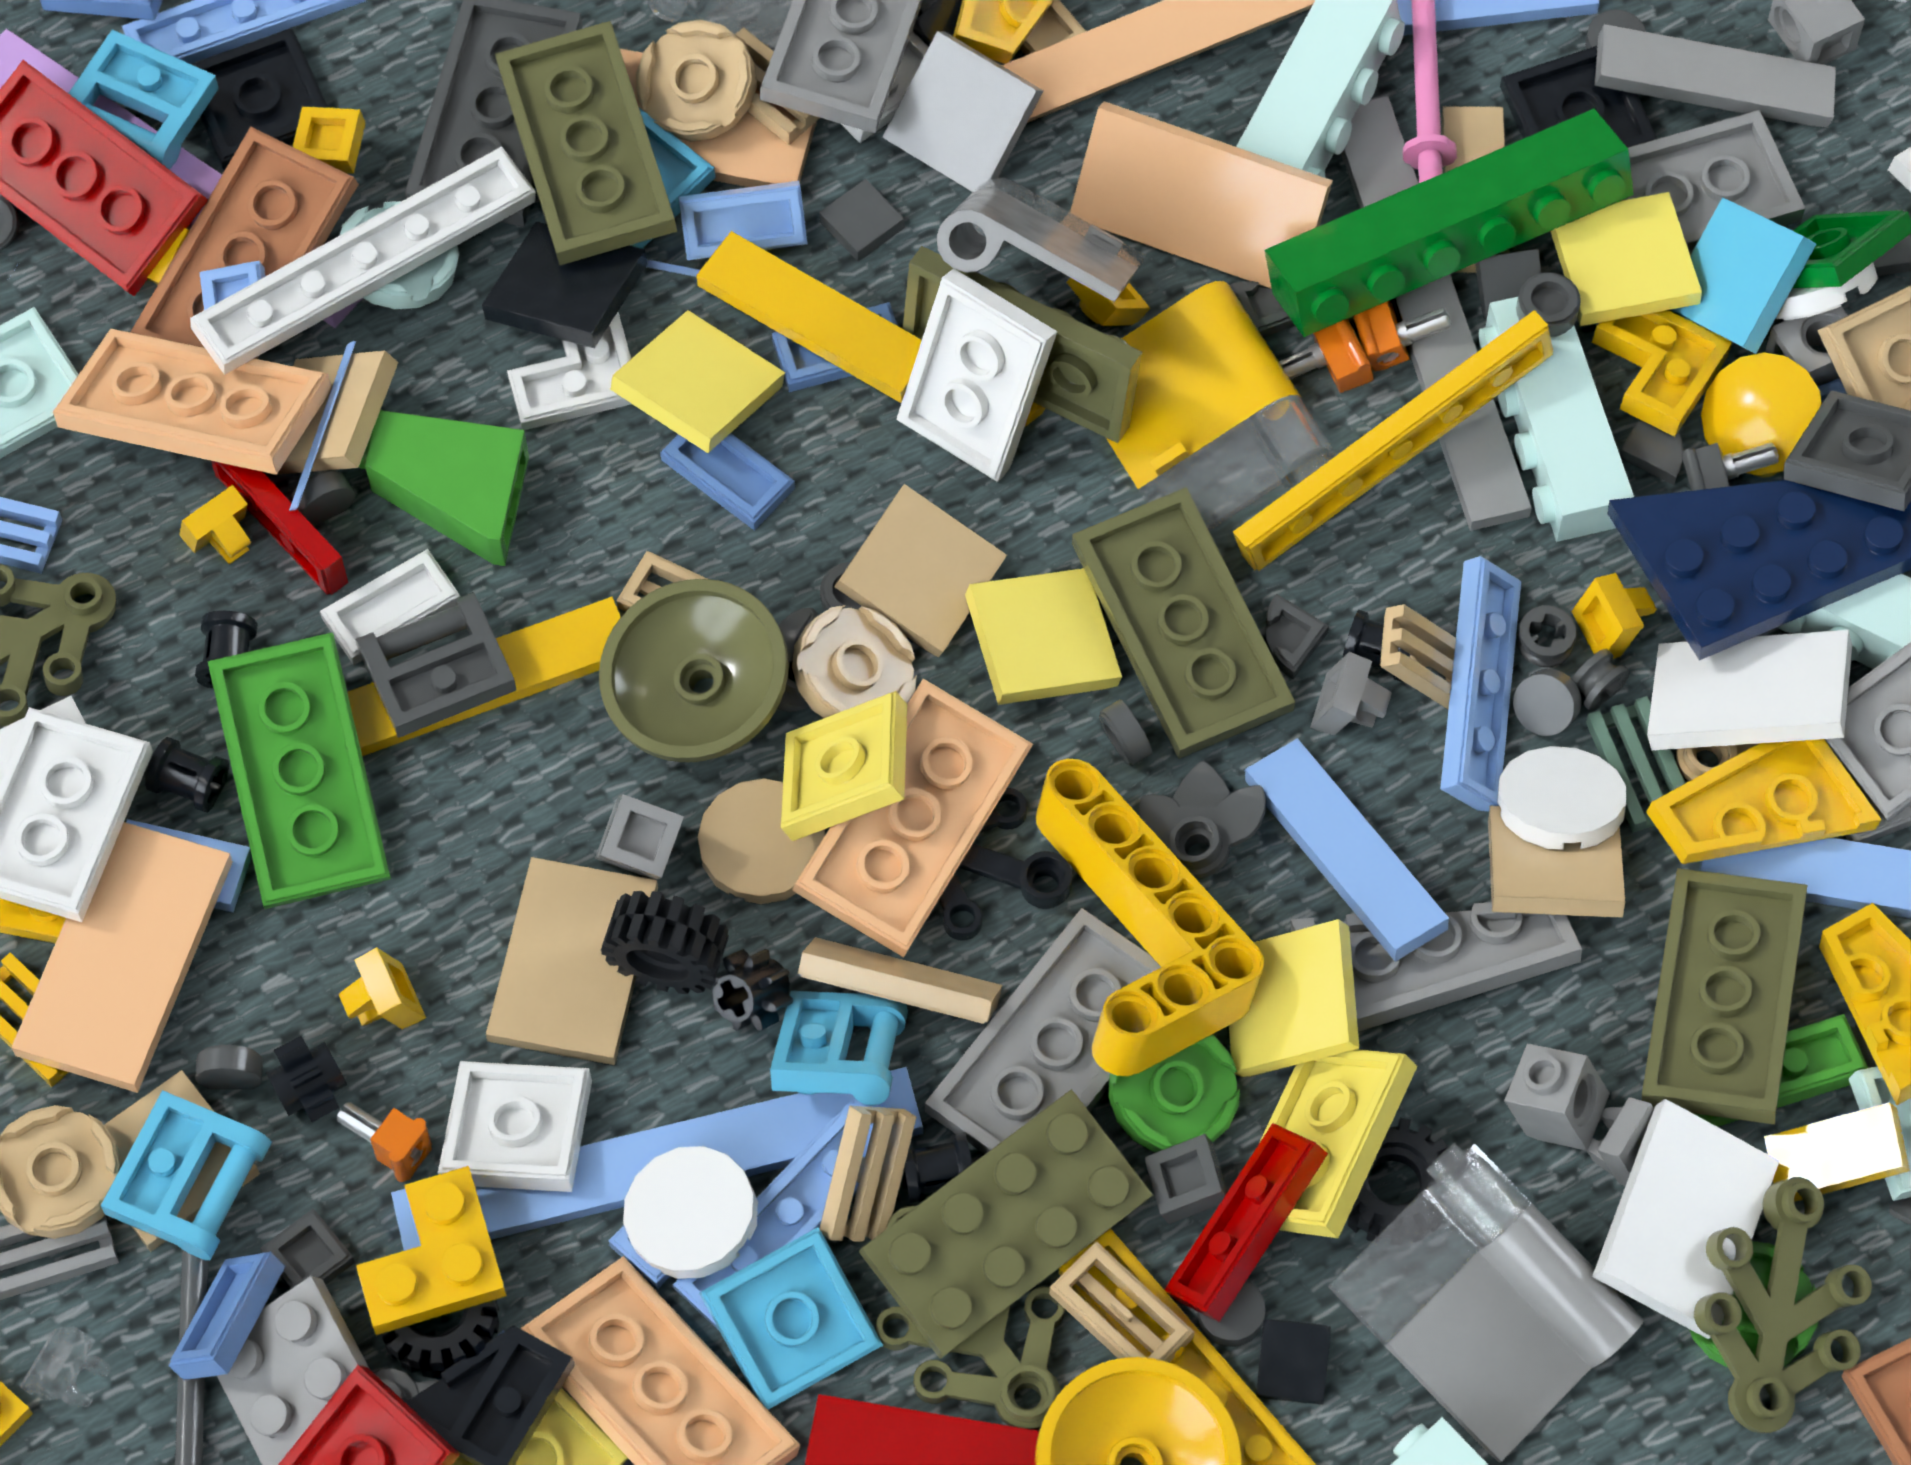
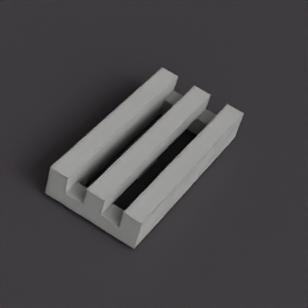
[0,1215,119,1300]

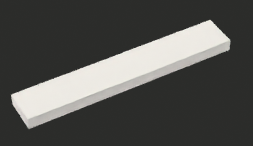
[190,146,536,375]

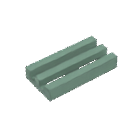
[1586,696,1685,833]

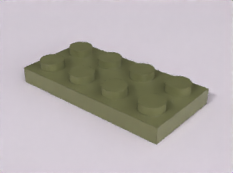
[495,21,677,265]
[903,246,1142,443]
[1072,487,1295,759]
[1642,868,1808,1125]
[859,1089,1153,1359]

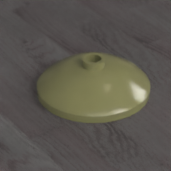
[599,579,789,762]

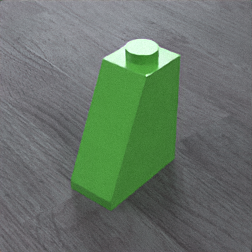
[359,410,529,566]

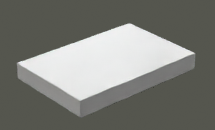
[896,269,1057,482]
[1647,630,1852,751]
[0,707,153,922]
[1592,1099,1779,1339]

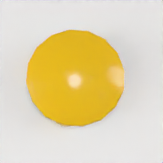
[1701,352,1822,478]

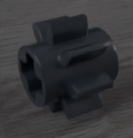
[713,949,793,1031]
[266,1036,347,1122]

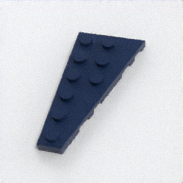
[1607,480,1911,661]

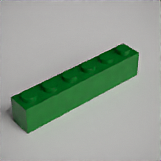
[1264,109,1634,337]

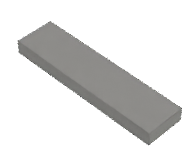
[1595,24,1836,127]

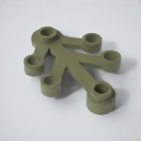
[0,564,117,727]
[1694,1177,1872,1433]
[876,1206,1065,1430]

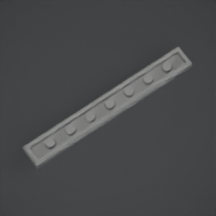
[1341,96,1532,531]

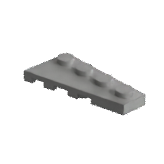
[1291,902,1582,1032]

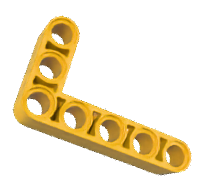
[1036,759,1264,1076]

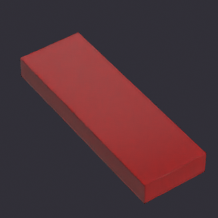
[211,461,349,595]
[1164,1123,1328,1322]

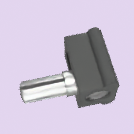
[1682,442,1779,491]

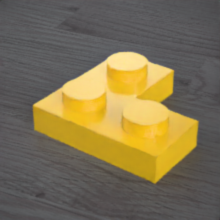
[1592,310,1733,437]
[356,1166,507,1335]

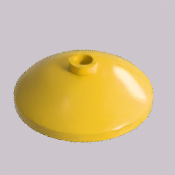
[1035,1357,1241,1465]

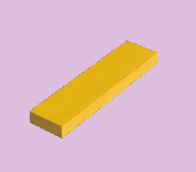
[696,231,922,403]

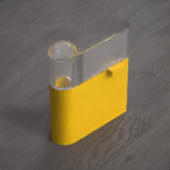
[1106,281,1338,531]

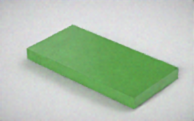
[207,632,391,909]

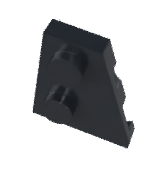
[402,1326,575,1465]

